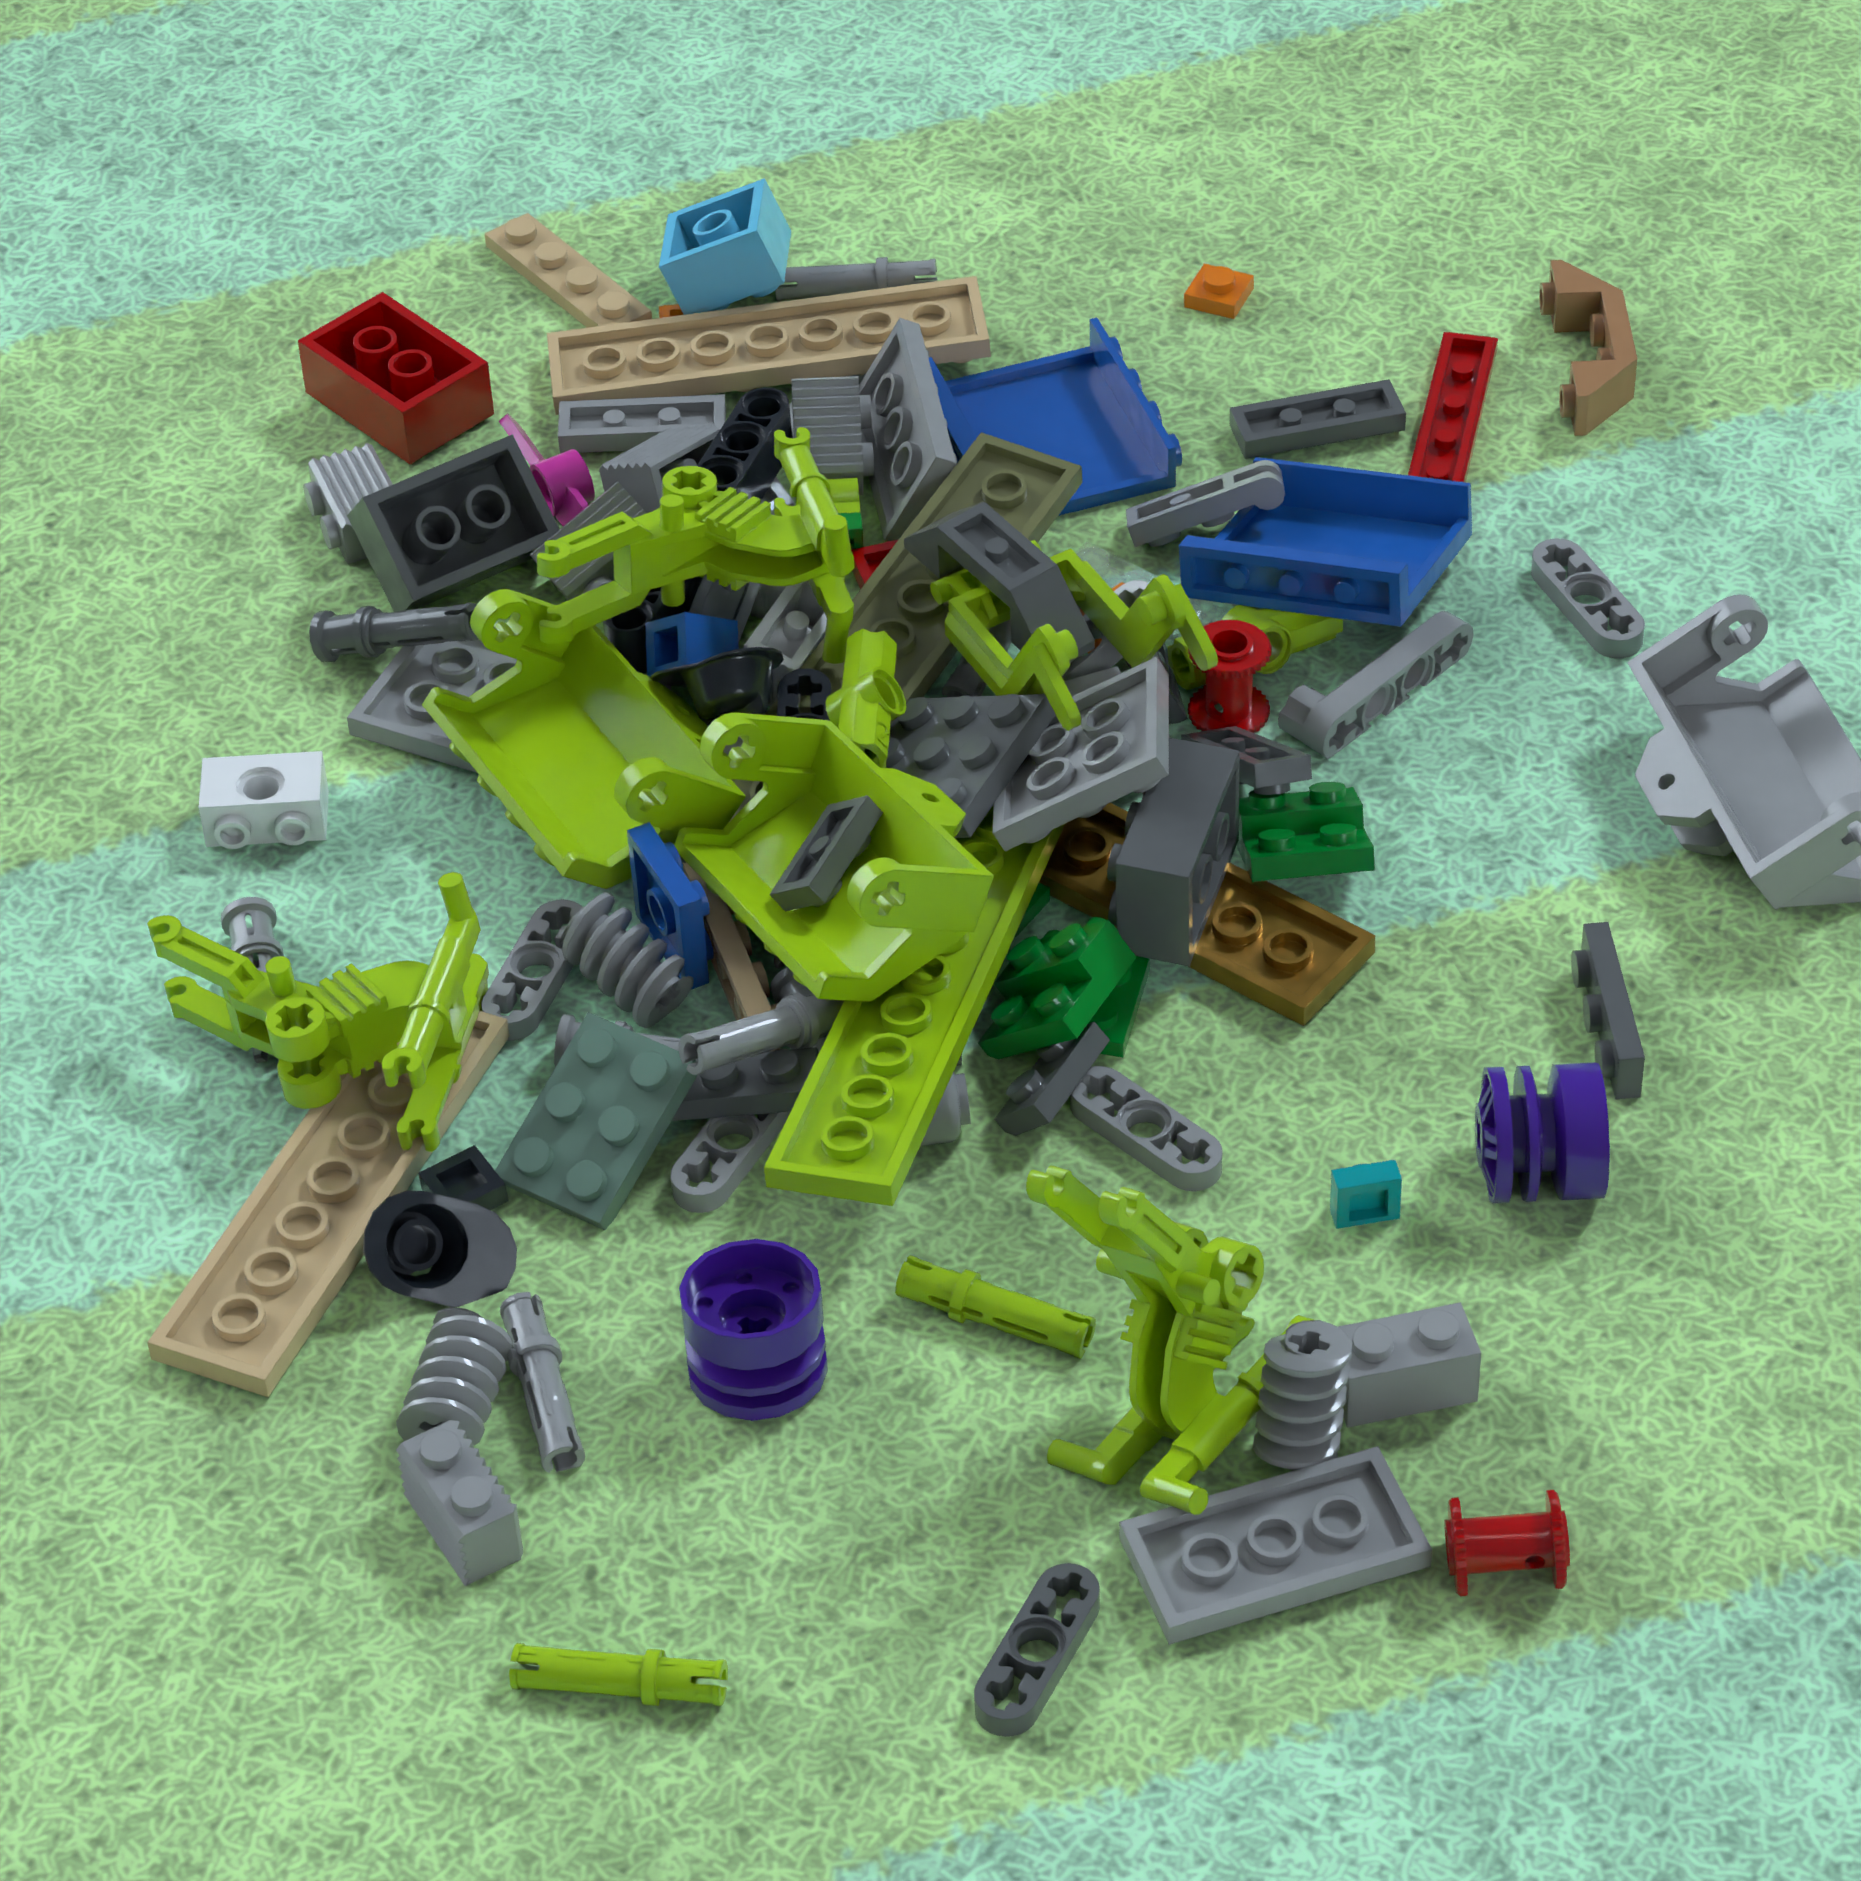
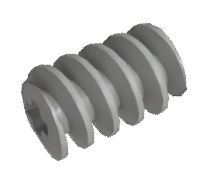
[560,892,693,1028]
[396,1307,513,1445]
[1253,1320,1353,1471]

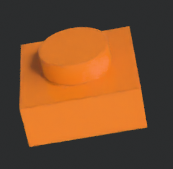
[1184,263,1254,319]

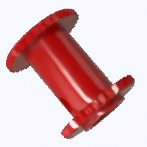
[1188,620,1272,733]
[1444,1490,1570,1597]

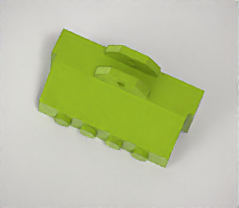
[422,589,746,889]
[674,713,994,1002]

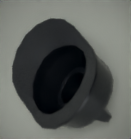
[651,647,784,726]
[363,1190,517,1307]

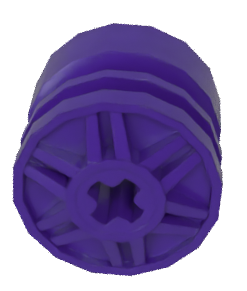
[1475,1062,1610,1203]
[679,1239,828,1421]

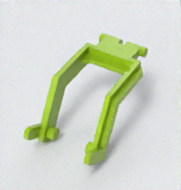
[930,540,1218,731]

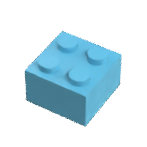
[659,178,791,315]

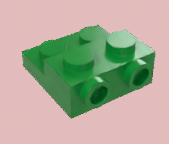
[1237,782,1375,882]
[977,917,1137,1060]

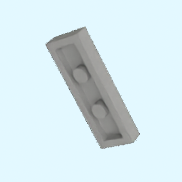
[558,394,726,453]

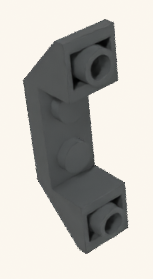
[904,502,1095,662]

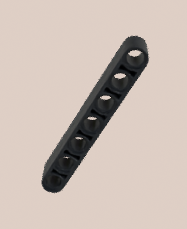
[603,387,793,674]

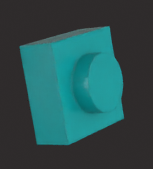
[1330,1160,1402,1229]

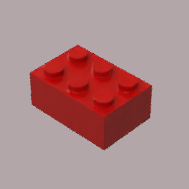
[298,292,494,464]

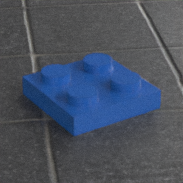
[627,822,714,990]

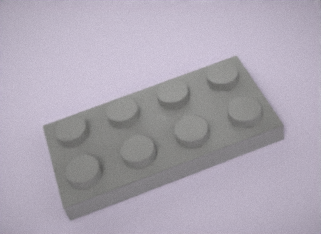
[859,318,957,542]
[1119,1446,1432,1645]

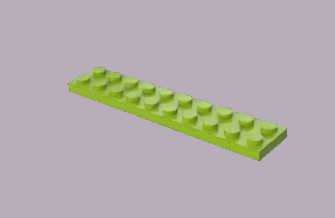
[764,804,1065,1206]

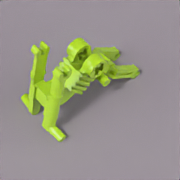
[537,427,854,664]
[147,872,489,1152]
[1026,1165,1314,1515]

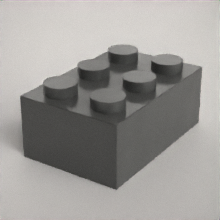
[347,434,560,612]
[1107,738,1239,966]

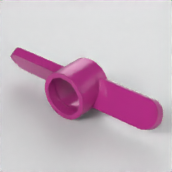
[499,413,595,526]

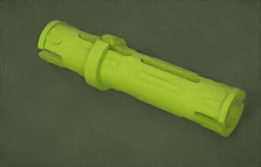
[895,1255,1096,1359]
[509,1643,728,1706]

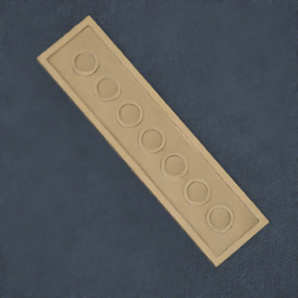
[547,276,991,415]
[147,1011,510,1397]

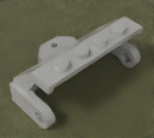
[1627,595,1861,910]

